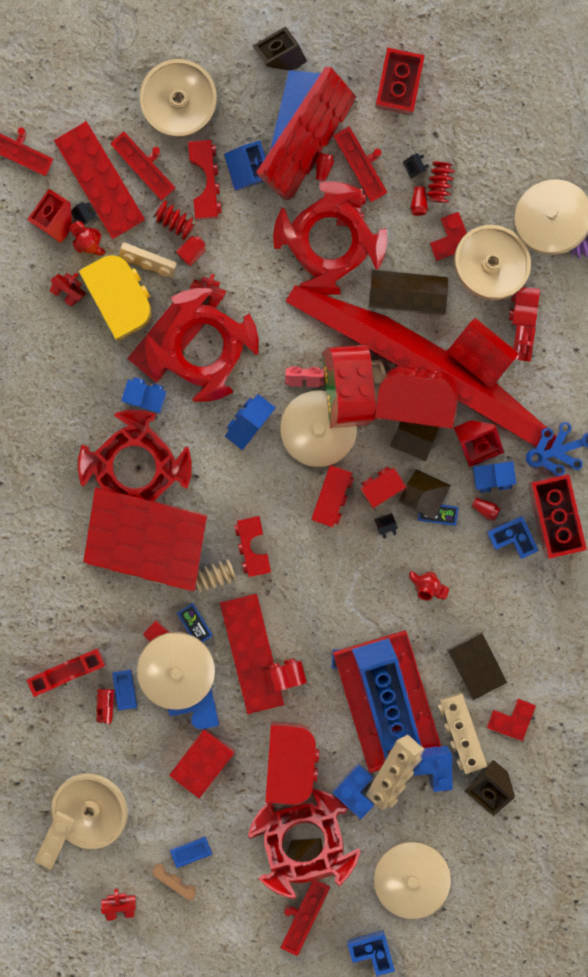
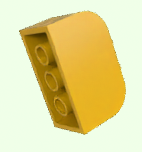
[79,255,152,341]

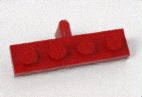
[333,126,388,203]
[0,127,54,177]
[110,131,176,201]
[280,880,331,956]

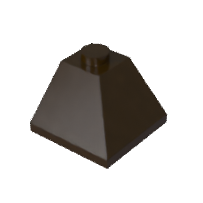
[253,26,307,71]
[398,469,451,520]
[465,760,515,816]
[286,838,323,883]

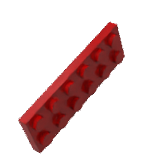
[54,121,146,240]
[220,593,285,714]

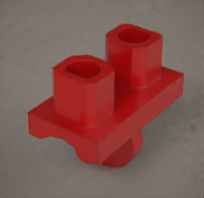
[49,272,86,307]
[190,273,226,308]
[513,325,536,362]
[101,888,136,921]

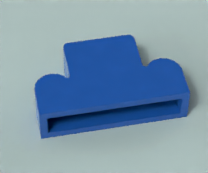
[168,688,219,729]

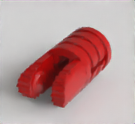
[96,688,114,725]

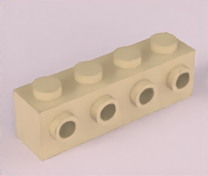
[438,692,487,774]
[365,735,425,811]

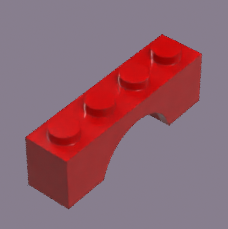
[188,140,222,221]
[26,647,106,697]

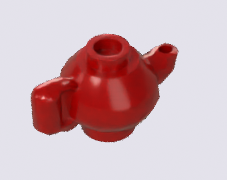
[69,221,106,256]
[409,571,449,601]

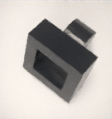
[403,153,429,179]
[71,202,96,225]
[374,513,398,539]

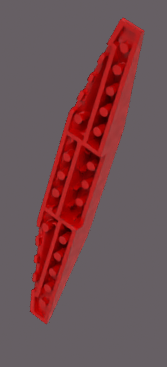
[285,285,557,451]

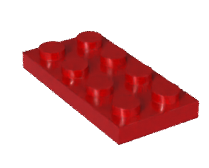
[127,303,205,383]

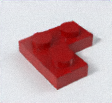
[429,212,467,262]
[486,698,536,741]

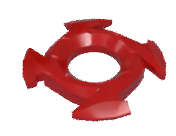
[273,181,388,295]
[145,288,259,402]
[78,409,192,501]
[248,789,361,899]

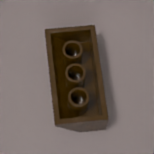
[368,270,448,315]

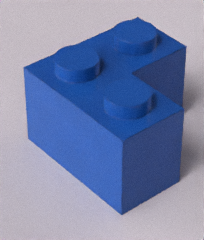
[121,377,167,414]
[225,394,276,450]
[472,461,516,493]
[486,516,539,559]
[413,746,453,792]
[332,762,374,819]
[347,930,395,977]

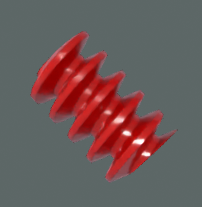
[426,161,455,203]
[153,200,196,240]

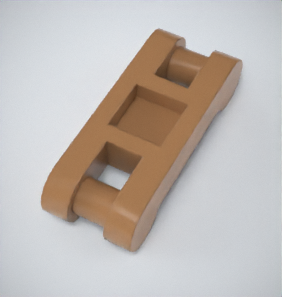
[153,863,196,900]

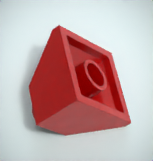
[27,189,72,243]
[453,420,504,468]

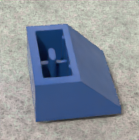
[224,140,265,191]

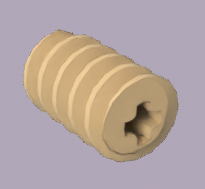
[196,560,237,592]

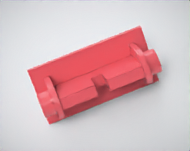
[285,366,324,387]

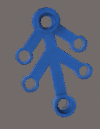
[526,422,588,476]

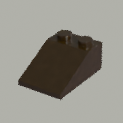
[389,421,439,461]
[447,632,507,700]

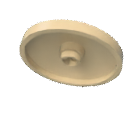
[140,59,217,137]
[515,180,588,255]
[454,225,531,300]
[280,390,357,467]
[137,632,215,710]
[51,773,128,849]
[374,841,451,919]

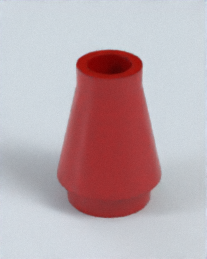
[315,152,335,182]
[409,186,429,216]
[471,497,501,521]

